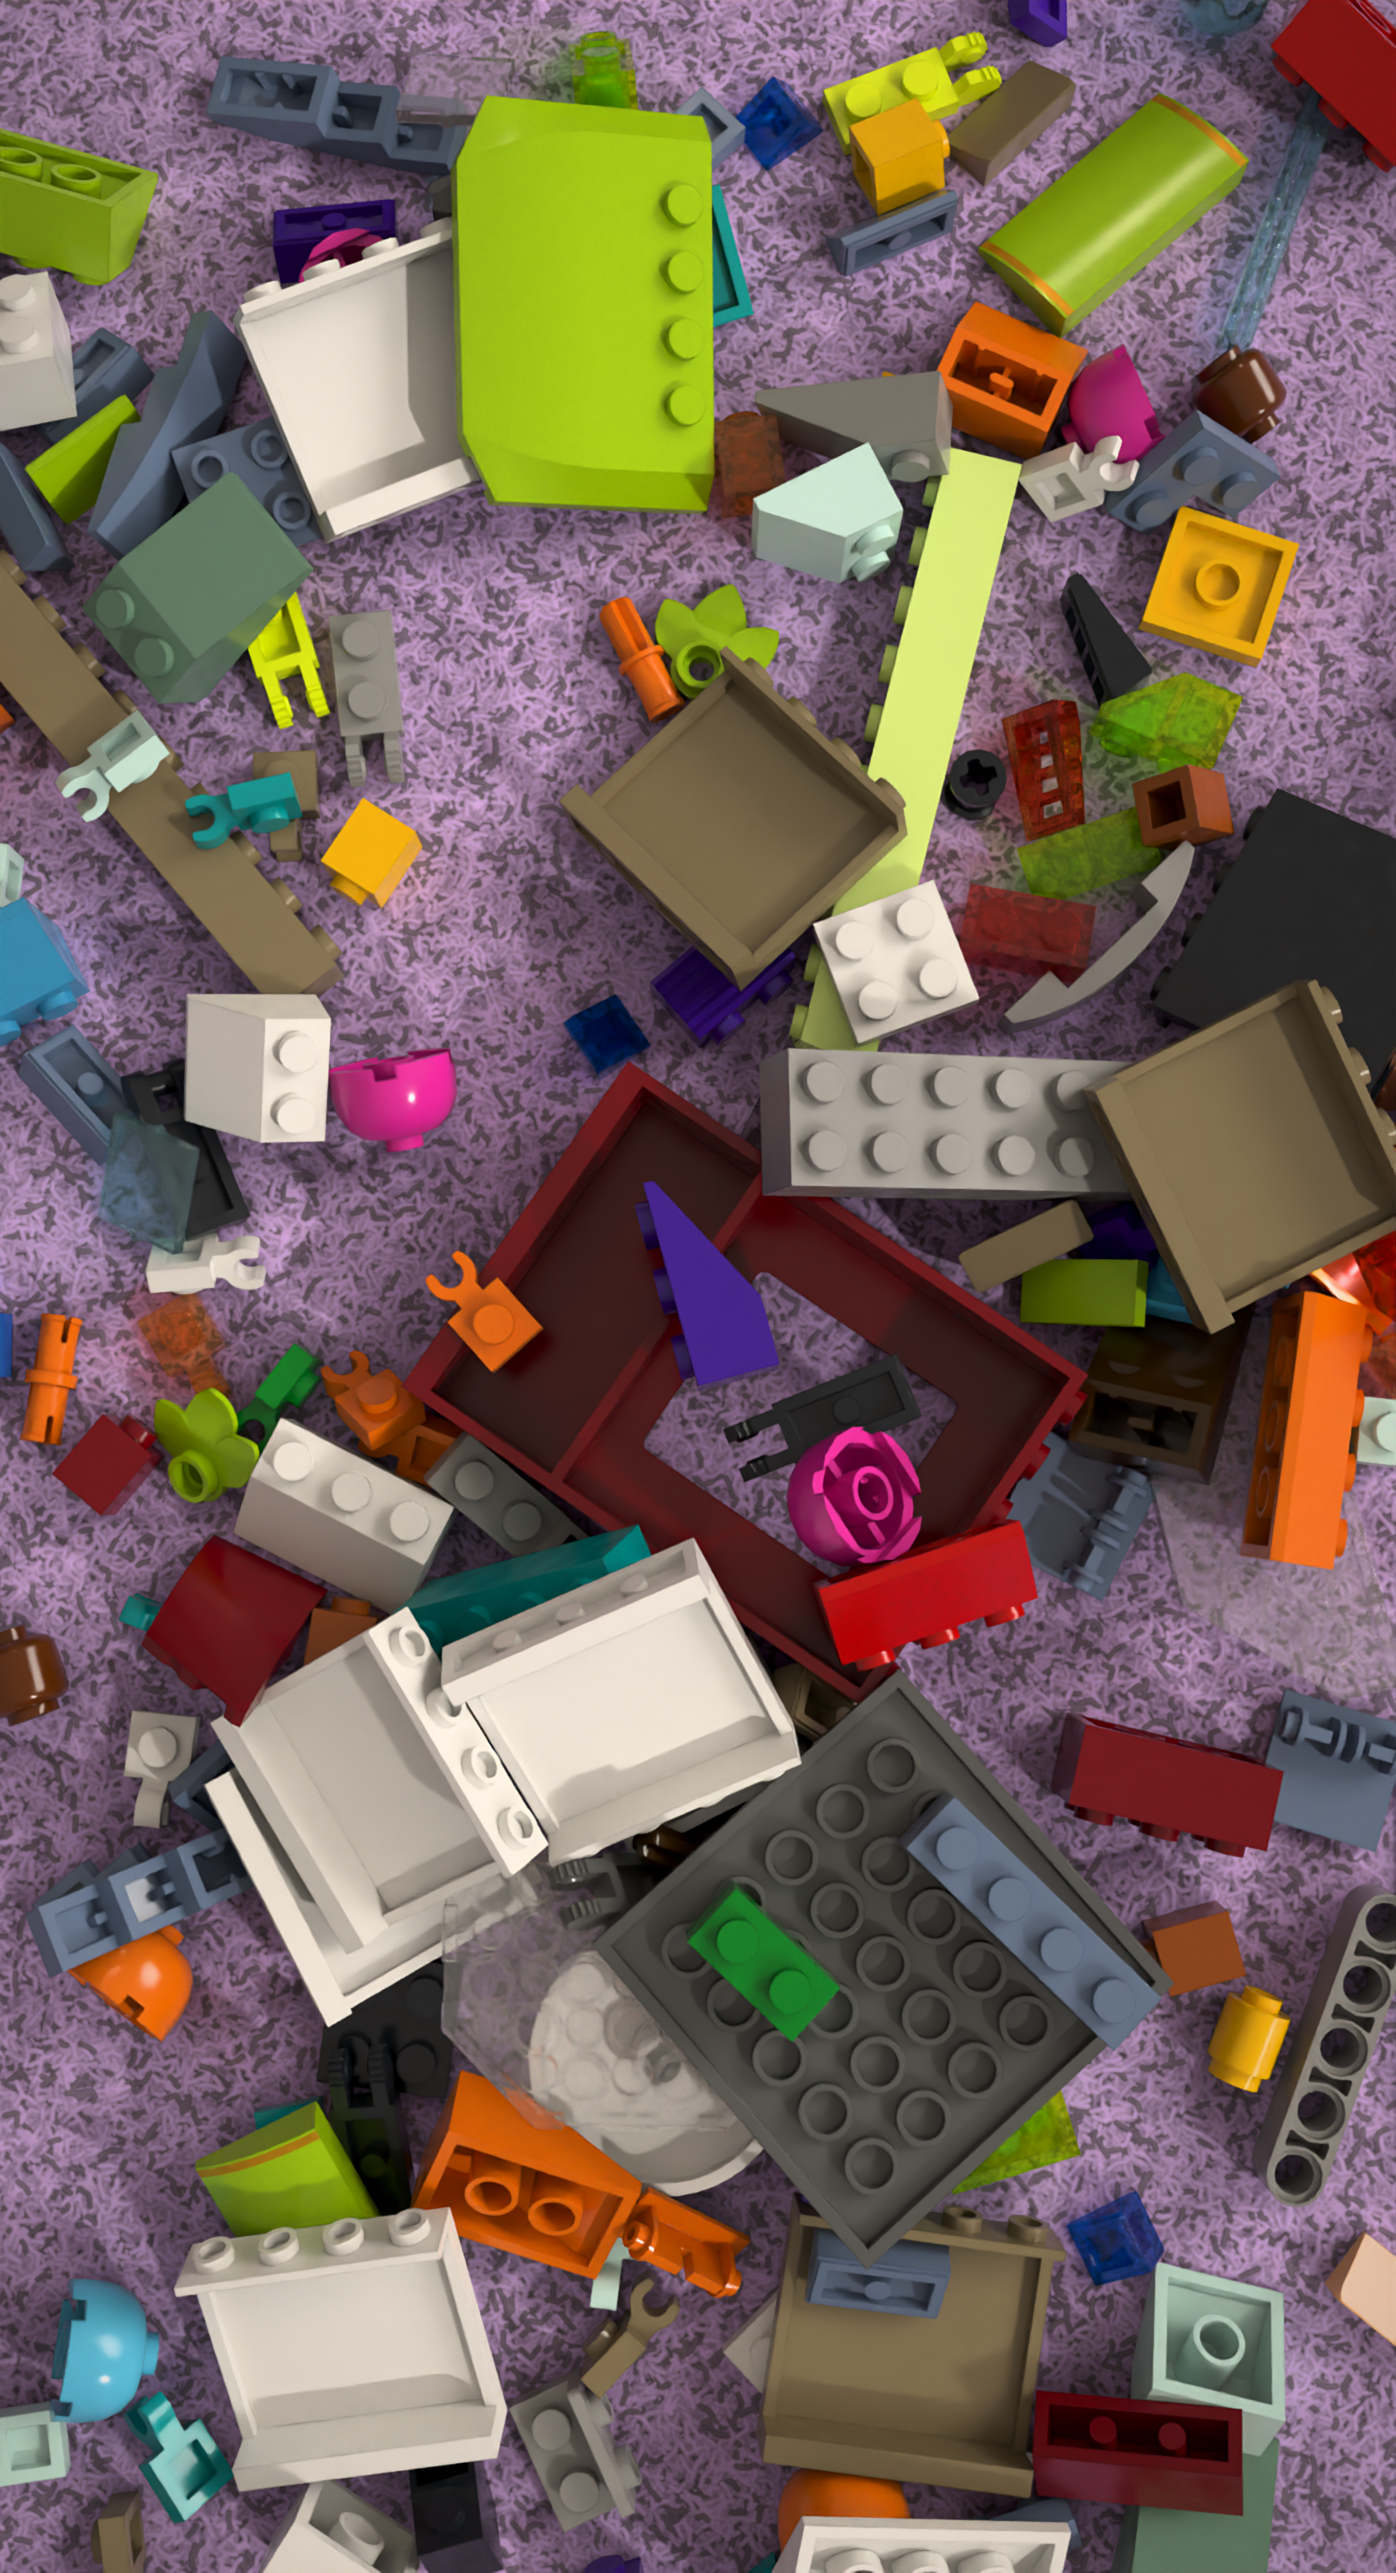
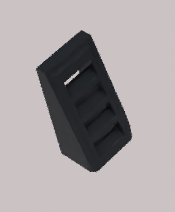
[1060,572,1152,717]

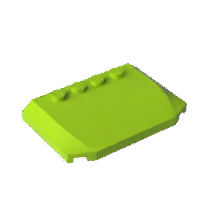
[451,95,714,514]

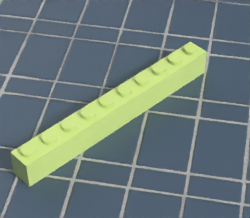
[788,447,1022,1052]

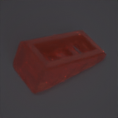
[1001,699,1085,842]

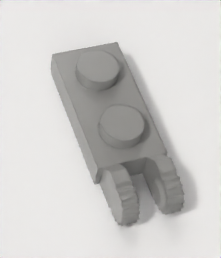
[328,610,405,788]

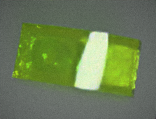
[1017,806,1162,909]

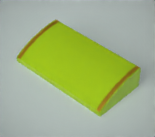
[977,93,1249,338]
[195,2101,382,2238]

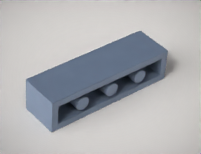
[898,1791,1162,2051]

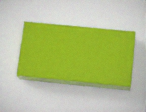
[1020,1259,1149,1327]

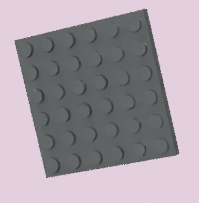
[591,1668,1175,2270]

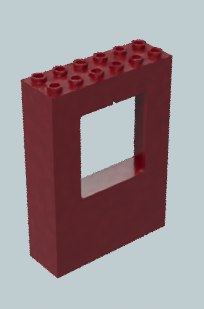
[401,1061,1088,1703]

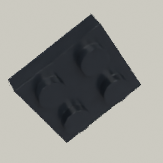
[316,1959,465,2099]

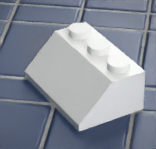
[233,1418,459,1614]

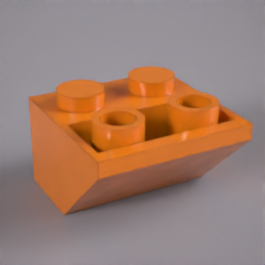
[936,301,1088,460]

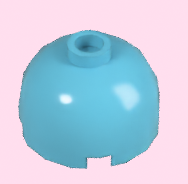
[49,2279,159,2423]

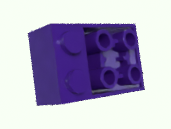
[634,1181,780,1391]

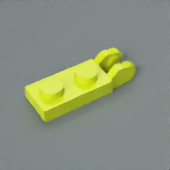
[822,31,1002,155]
[248,591,331,729]

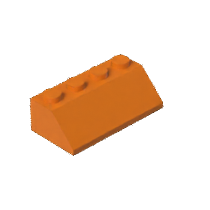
[1240,1291,1373,1570]

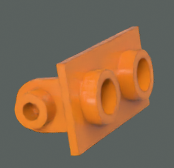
[618,2187,751,2298]

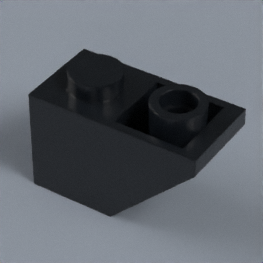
[409,2460,503,2573]

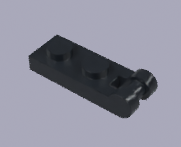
[121,1057,251,1242]

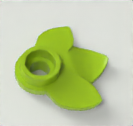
[655,584,779,701]
[154,1387,260,1503]

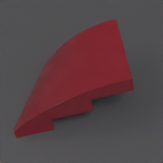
[141,1535,328,1728]

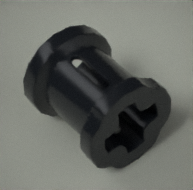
[944,749,1007,821]

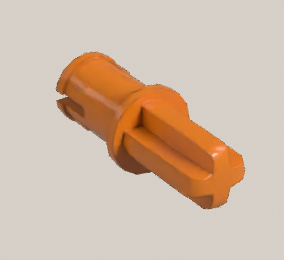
[599,596,686,723]

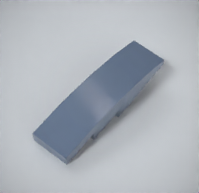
[206,56,469,176]
[87,310,247,561]
[25,1828,254,1978]

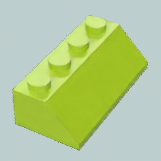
[0,128,158,286]

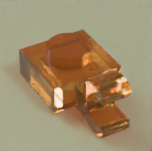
[137,1292,234,1398]

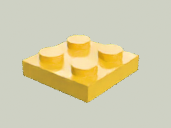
[1138,506,1299,668]

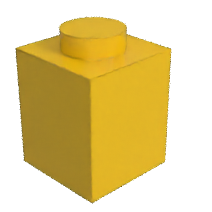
[849,98,950,216]
[321,798,423,909]

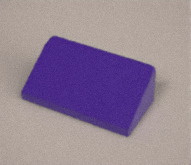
[272,199,399,284]

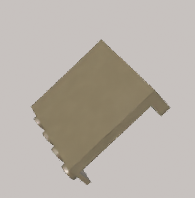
[559,646,908,992]
[1081,979,1396,1334]
[756,2192,1066,2498]

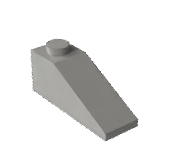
[755,371,953,482]

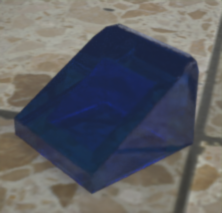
[735,76,824,171]
[562,994,651,1081]
[1067,2191,1164,2286]

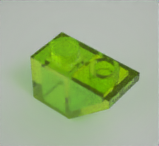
[568,31,638,110]
[1088,672,1243,773]

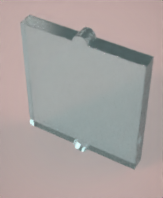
[98,1112,199,1255]

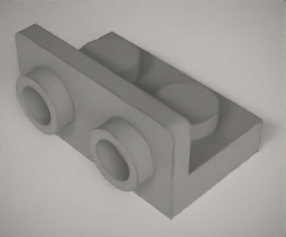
[509,2366,642,2532]

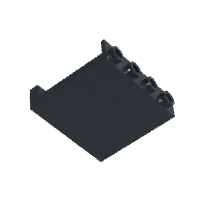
[1150,788,1396,1103]

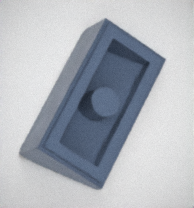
[826,190,958,277]
[30,327,155,446]
[0,443,76,571]
[18,1024,141,1166]
[805,2227,951,2319]

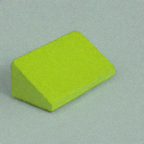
[25,394,141,525]

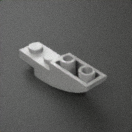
[423,1431,593,1557]

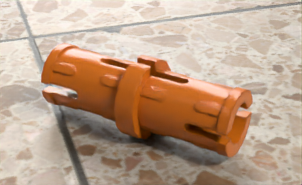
[19,1313,83,1446]

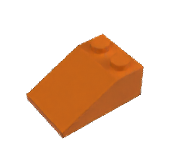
[410,2070,642,2280]

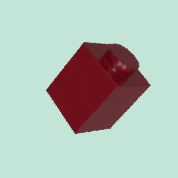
[52,1413,165,1516]

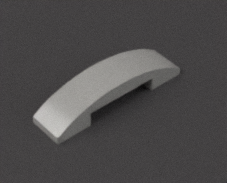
[997,840,1195,1034]

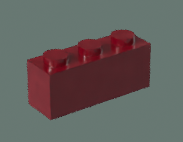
[1032,2390,1243,2516]

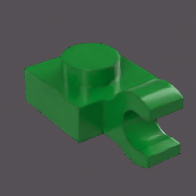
[236,1343,324,1455]

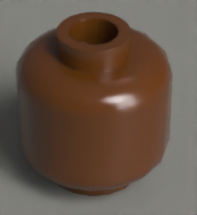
[1192,344,1287,444]
[0,1625,69,1727]

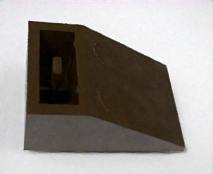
[1068,1301,1256,1486]

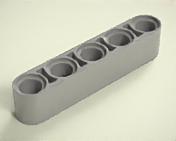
[1252,1884,1396,2207]

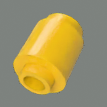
[1207,1985,1291,2092]

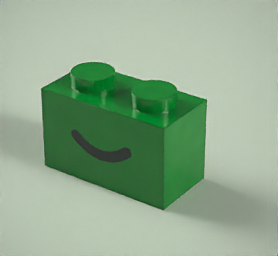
[686,1880,840,2042]

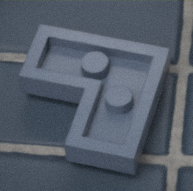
[1104,409,1281,536]

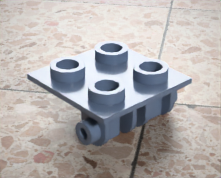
[171,417,323,547]
[1006,1431,1159,1601]
[1264,1689,1396,1852]

